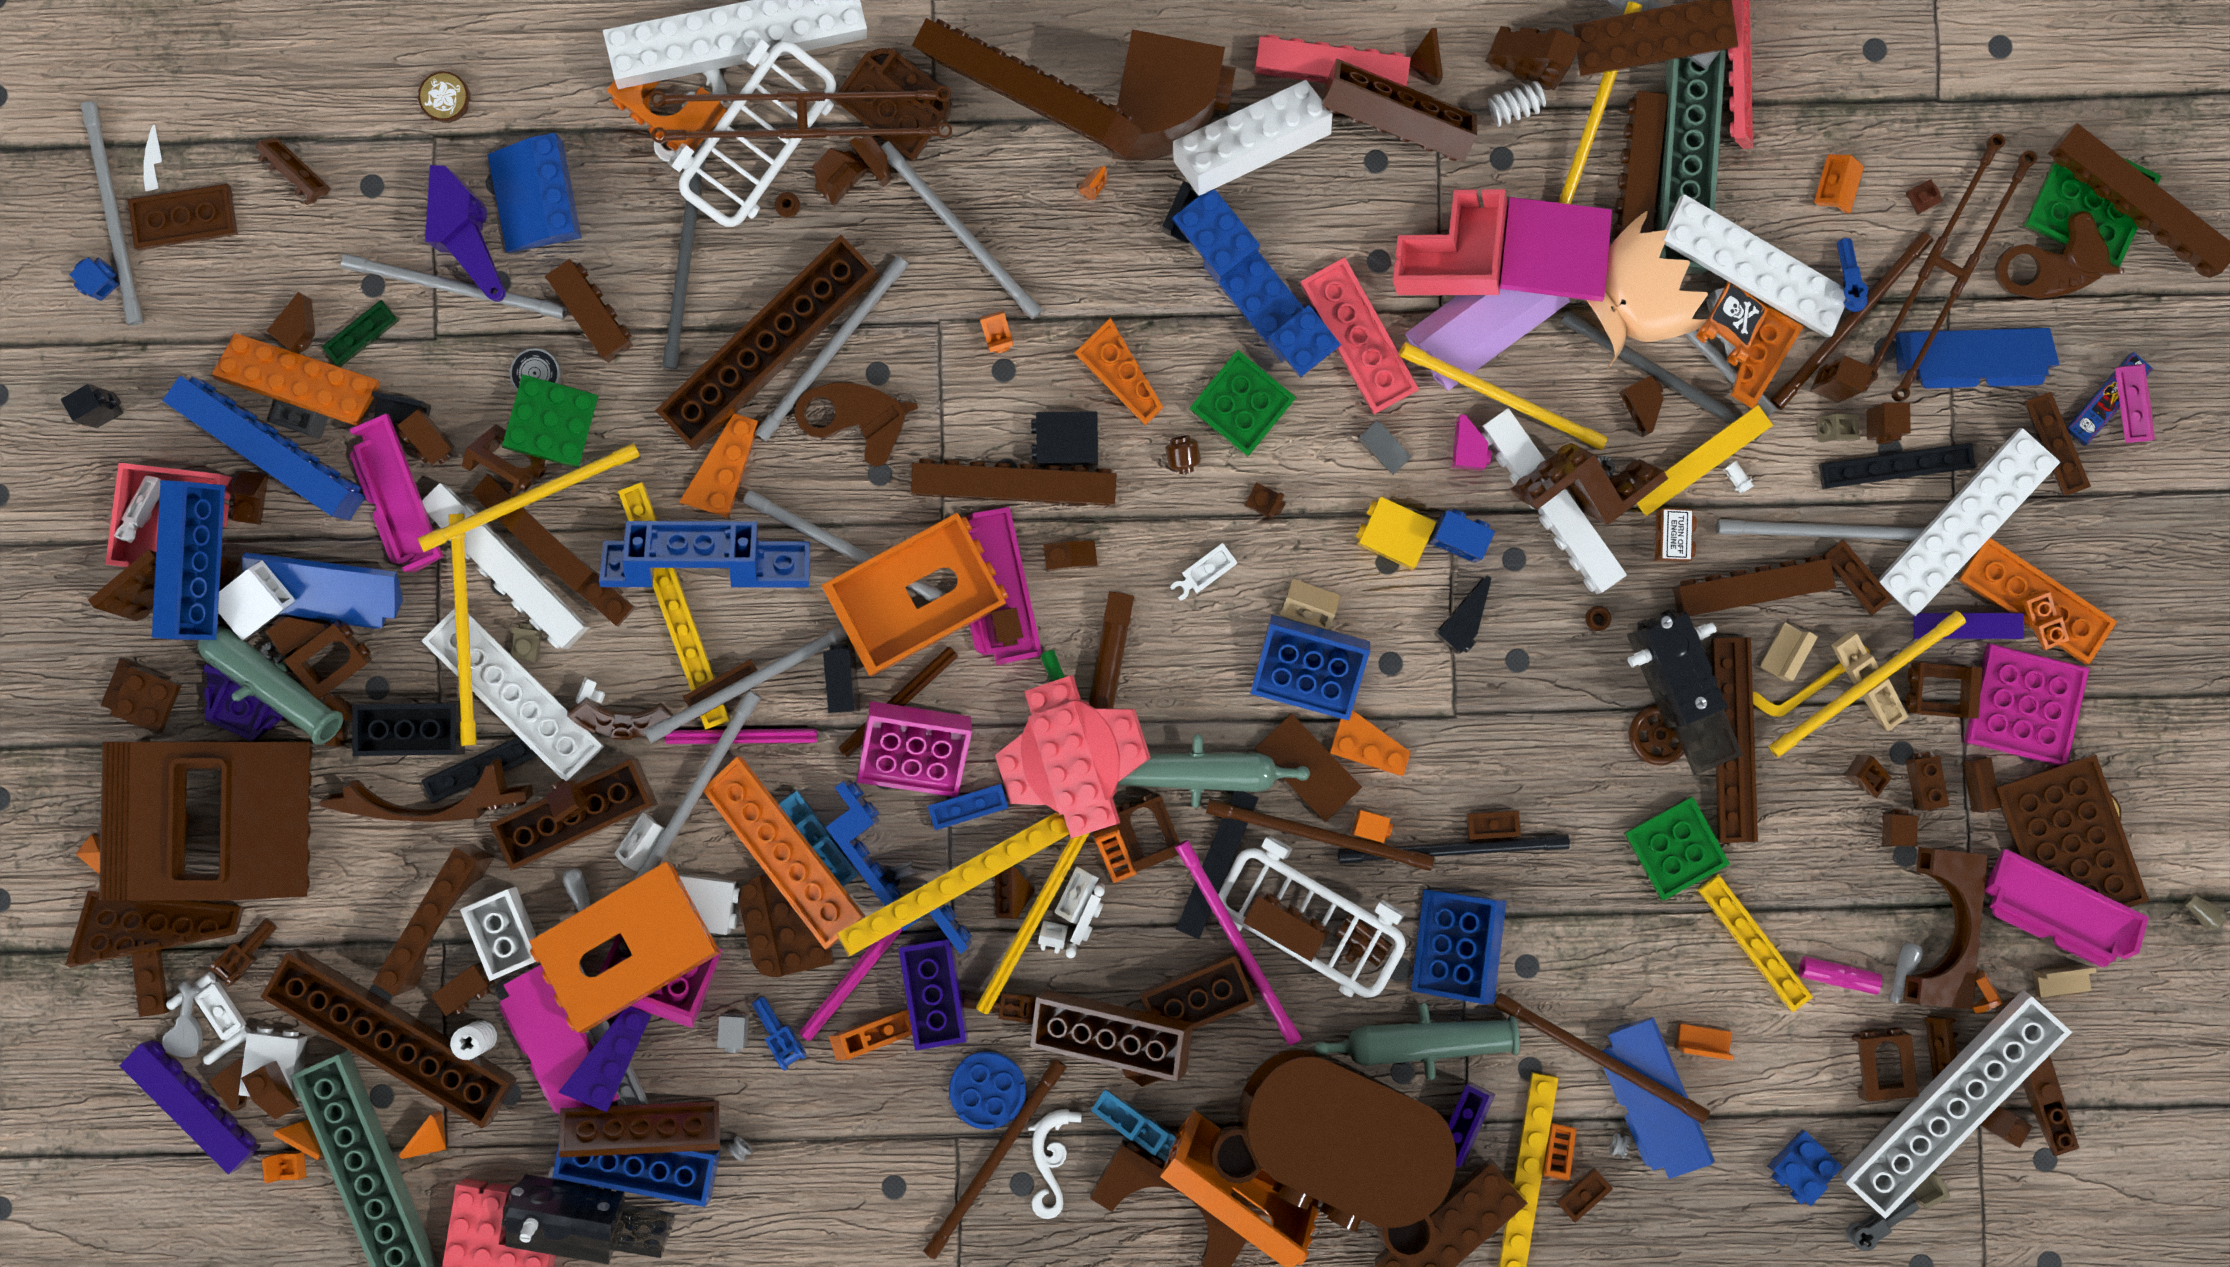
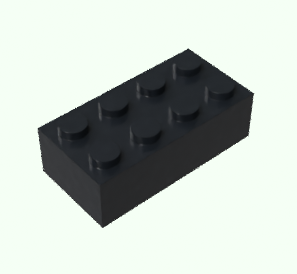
[352,703,465,756]

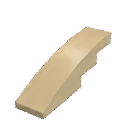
[1831,630,1908,731]

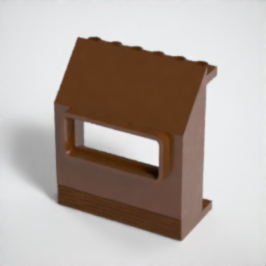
[99,741,312,901]

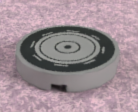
[509,348,562,391]

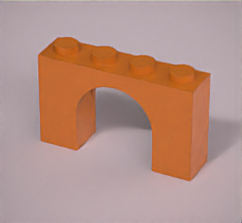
[606,80,727,152]

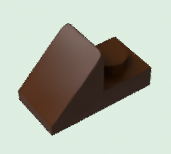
[229,471,269,525]
[325,695,352,746]
[1980,1106,2032,1148]

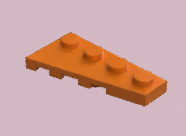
[1074,317,1163,426]

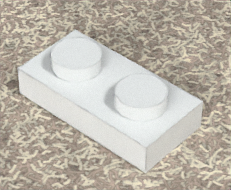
[1054,866,1099,924]

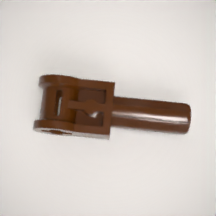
[209,919,277,987]
[963,991,1037,1023]

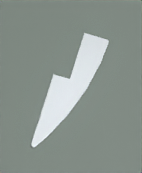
[143,125,162,191]

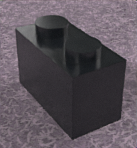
[60,384,123,428]

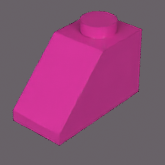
[1452,414,1492,471]

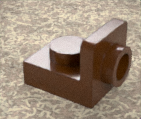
[1244,482,1286,519]

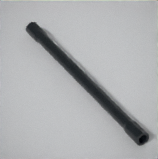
[1338,834,1570,864]

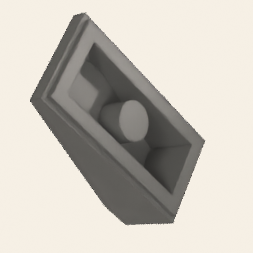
[269,400,328,439]
[1358,420,1411,475]

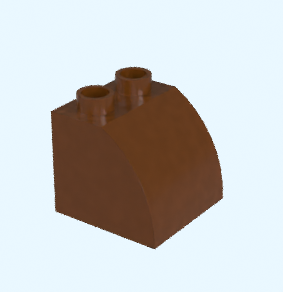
[1112,29,1236,161]

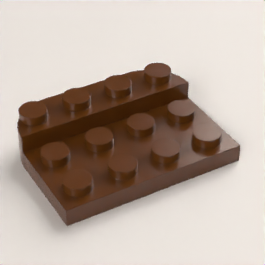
[833,48,952,162]
[739,874,835,977]

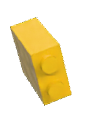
[1355,497,1436,570]

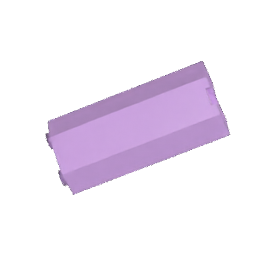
[1405,289,1570,391]

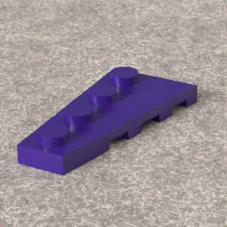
[558,1006,651,1113]

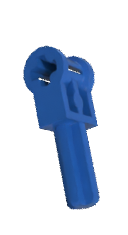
[1837,238,1868,312]
[752,996,807,1071]

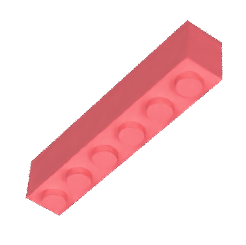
[1254,35,1411,86]

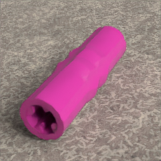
[1798,956,1882,995]

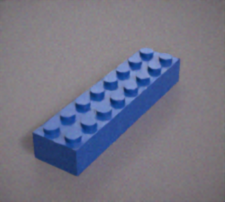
[162,376,366,521]

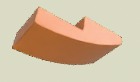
[2022,590,2070,650]

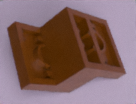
[101,658,182,733]

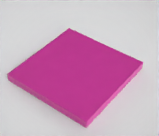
[1499,197,1612,302]
[1964,644,2090,766]

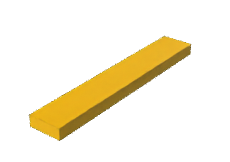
[1636,405,1773,516]
[1697,874,1813,1012]

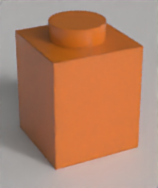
[1351,809,1393,843]

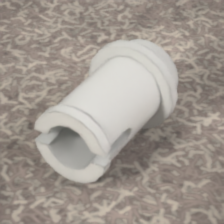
[1723,460,1754,494]

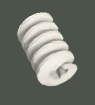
[1488,81,1546,127]
[450,1020,497,1060]

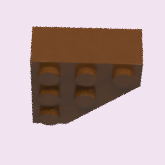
[1485,26,1582,90]

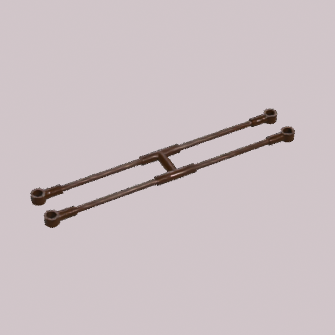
[650,86,952,144]
[1868,134,2037,402]

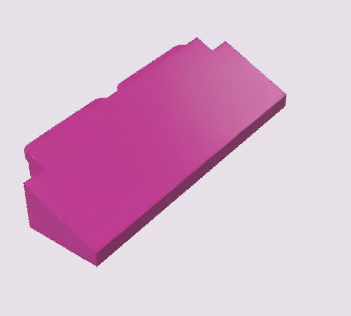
[350,414,443,572]
[966,507,1042,666]
[1984,849,2149,967]
[500,965,619,1116]

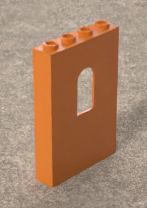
[821,512,1009,677]
[529,861,721,1033]
[1160,1110,1319,1267]

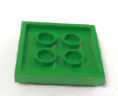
[1189,350,1297,457]
[502,374,599,468]
[1624,796,1730,901]

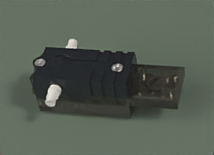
[1627,609,1743,775]
[501,1167,675,1264]

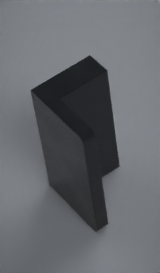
[1161,181,1199,244]
[372,391,431,424]

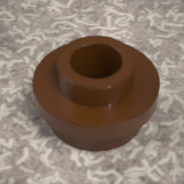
[775,192,800,218]
[1585,606,1611,631]

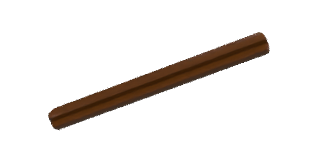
[839,647,958,757]

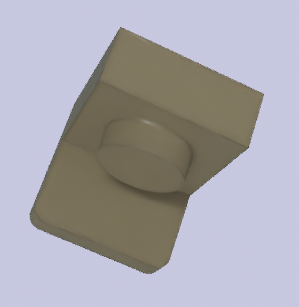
[1817,414,1860,443]
[510,623,542,662]

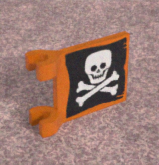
[1696,281,1769,366]

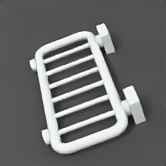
[667,38,836,227]
[1218,836,1406,998]

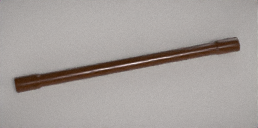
[1770,232,1933,410]
[1206,798,1434,871]
[1493,993,1710,1124]
[923,1058,1067,1259]

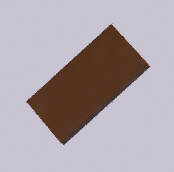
[127,184,238,250]
[1254,713,1362,823]

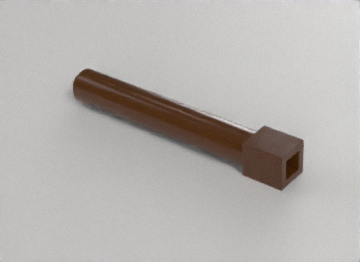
[1089,591,1134,709]

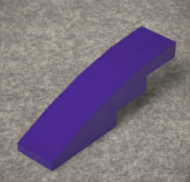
[1914,613,2024,639]

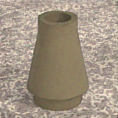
[2184,894,2227,931]

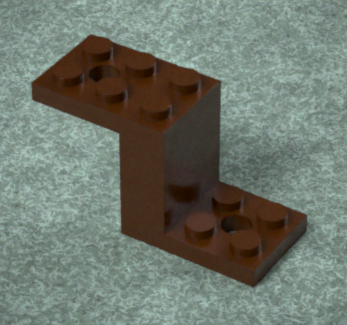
[1510,443,1669,525]

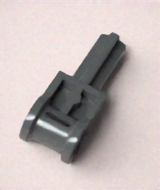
[1846,1197,1919,1251]

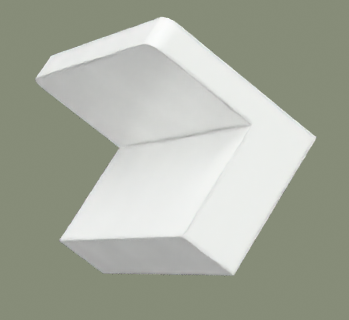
[614,812,666,872]

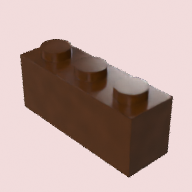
[1810,356,1873,403]
[1243,892,1330,962]

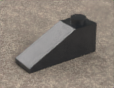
[1434,575,1491,654]

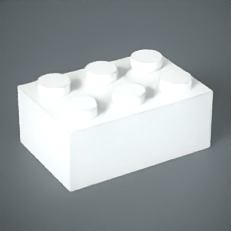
[460,887,537,981]

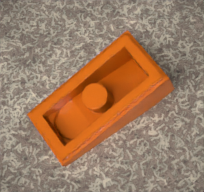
[1078,166,1107,201]

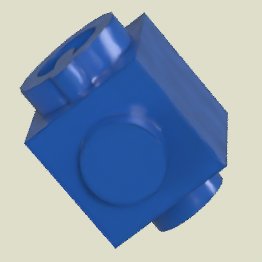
[69,257,120,301]

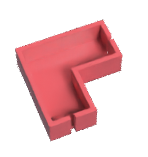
[1393,189,1508,295]
[105,463,233,567]
[442,1178,558,1267]

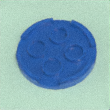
[949,1051,1026,1130]

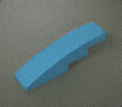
[778,789,859,886]
[1091,1089,1176,1162]

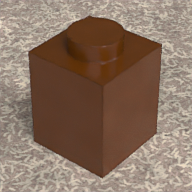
[990,607,1023,647]
[1882,809,1918,847]

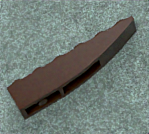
[1997,996,2080,1156]

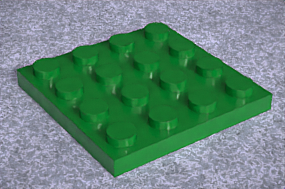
[2023,157,2162,267]

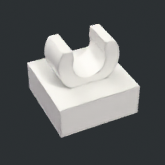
[575,676,605,703]
[1038,920,1068,954]

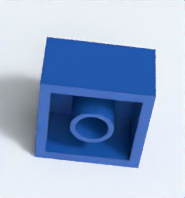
[1428,509,1495,563]

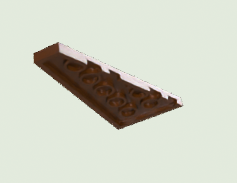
[65,891,243,968]

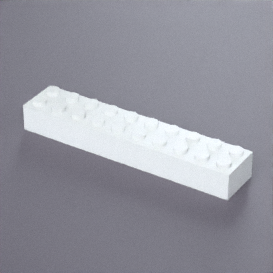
[603,0,867,89]
[1840,990,2072,1219]

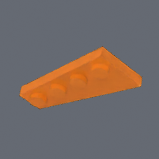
[1730,300,1804,409]
[679,413,760,518]

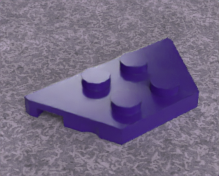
[204,664,284,741]

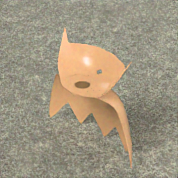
[1587,211,1708,369]

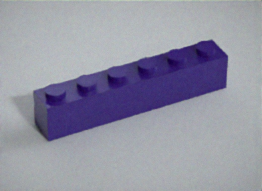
[119,1040,260,1175]

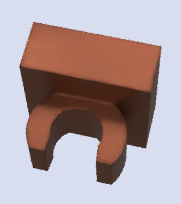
[1906,179,1943,215]

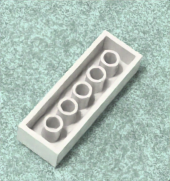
[1173,80,1332,196]

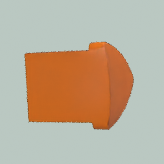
[1973,969,2002,1014]

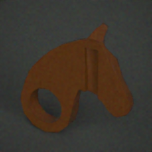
[1994,211,2124,299]
[795,383,918,467]

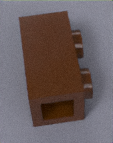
[397,407,455,465]
[1905,751,1949,811]
[431,962,495,1016]

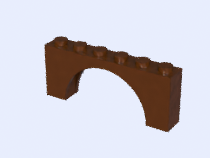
[372,844,494,996]
[1903,847,1988,1009]
[1090,1140,1247,1267]

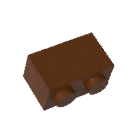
[1866,402,1911,444]

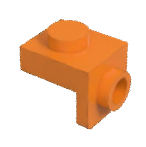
[979,310,1014,353]
[262,1152,307,1183]

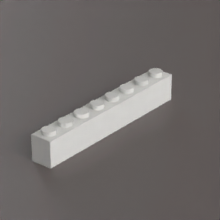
[1480,408,1627,594]
[422,483,590,649]

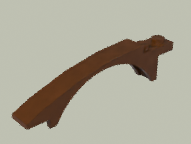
[471,474,636,627]
[319,759,534,822]

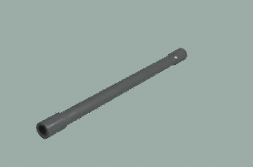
[662,143,706,369]
[1560,309,1762,441]

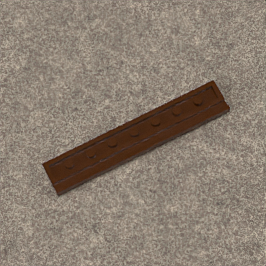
[1711,637,1758,843]

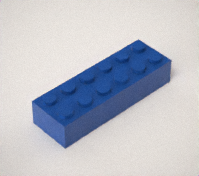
[152,480,225,640]
[552,1145,721,1207]

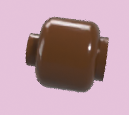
[1166,435,1201,474]

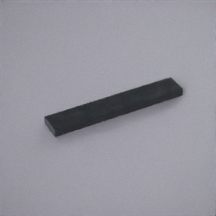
[1819,443,1976,490]
[421,737,539,804]
[1176,791,1259,939]

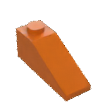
[828,1009,912,1061]

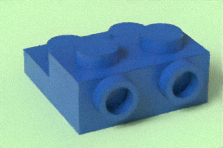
[1767,1129,1842,1206]

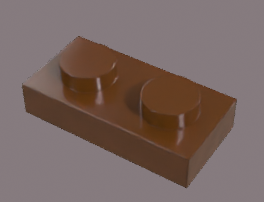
[1466,810,1521,840]
[1556,1168,1613,1223]

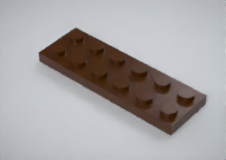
[1573,0,1738,78]
[559,1101,720,1158]

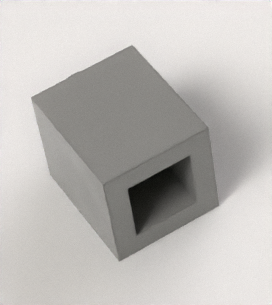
[717,1013,749,1053]

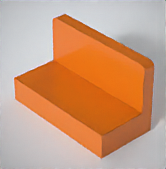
[1814,154,1864,213]
[1675,1023,1734,1061]

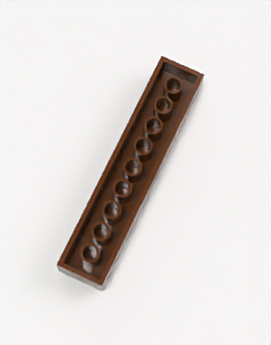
[912,18,1142,159]
[655,234,879,451]
[260,949,518,1129]

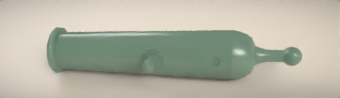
[197,626,344,745]
[1118,734,1310,808]
[1313,1003,1520,1080]

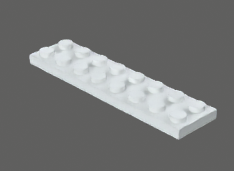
[1664,195,1846,338]
[1878,428,2060,616]
[422,608,604,781]

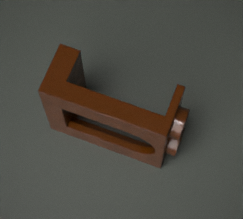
[461,424,546,497]
[284,619,372,699]
[1905,662,1982,719]
[1116,792,1180,872]
[1852,1027,1919,1102]

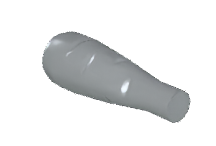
[562,868,591,912]
[1889,942,1923,1004]

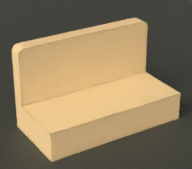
[1280,579,1340,630]
[1760,623,1818,682]
[2033,964,2097,997]

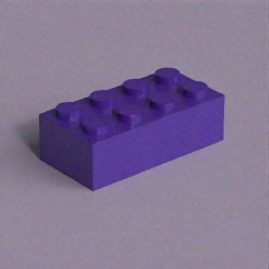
[898,937,968,1051]

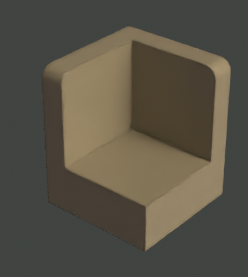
[1912,1171,1951,1208]

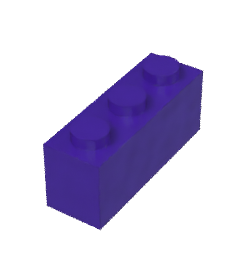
[1448,1083,1496,1167]

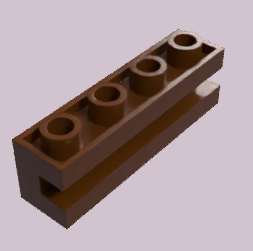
[545,259,633,363]
[2024,392,2091,496]

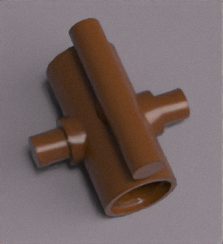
[1335,913,1393,967]

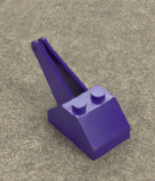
[425,165,506,302]

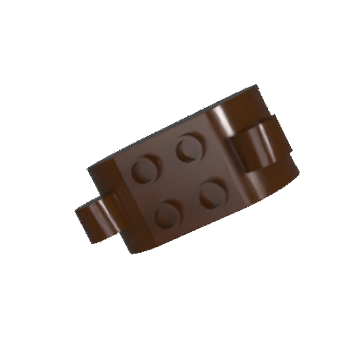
[1209,1050,1456,1260]

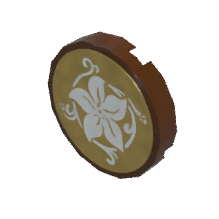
[418,71,471,123]

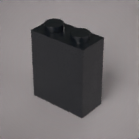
[1031,411,1098,466]
[823,644,861,713]

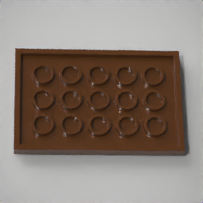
[1995,754,2149,908]

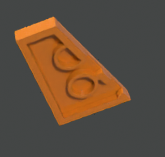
[1329,710,1411,776]

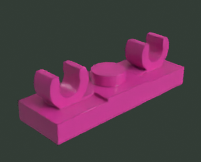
[2115,363,2155,443]

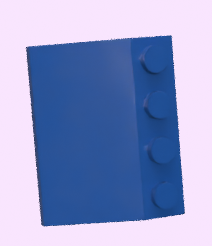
[488,133,582,253]
[1250,614,1370,721]
[1411,889,1507,1005]

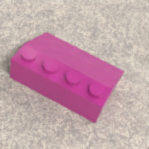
[856,701,972,797]
[599,933,722,1028]

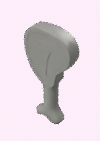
[162,981,203,1057]

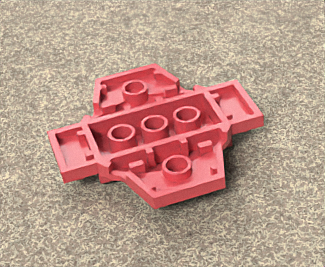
[995,675,1151,838]

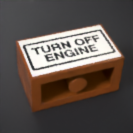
[1655,508,1697,563]

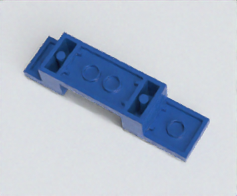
[1172,189,1341,378]
[599,521,810,588]
[825,780,972,954]

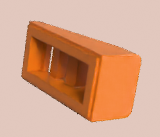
[1094,824,1137,884]
[1542,1123,1577,1181]

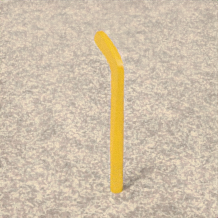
[1753,646,1870,717]

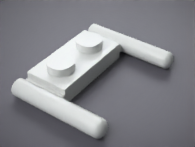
[1065,882,1105,958]
[166,972,251,1065]

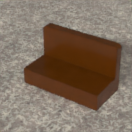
[1962,757,2001,813]

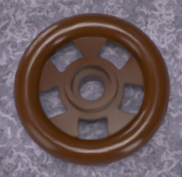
[1629,704,1690,765]

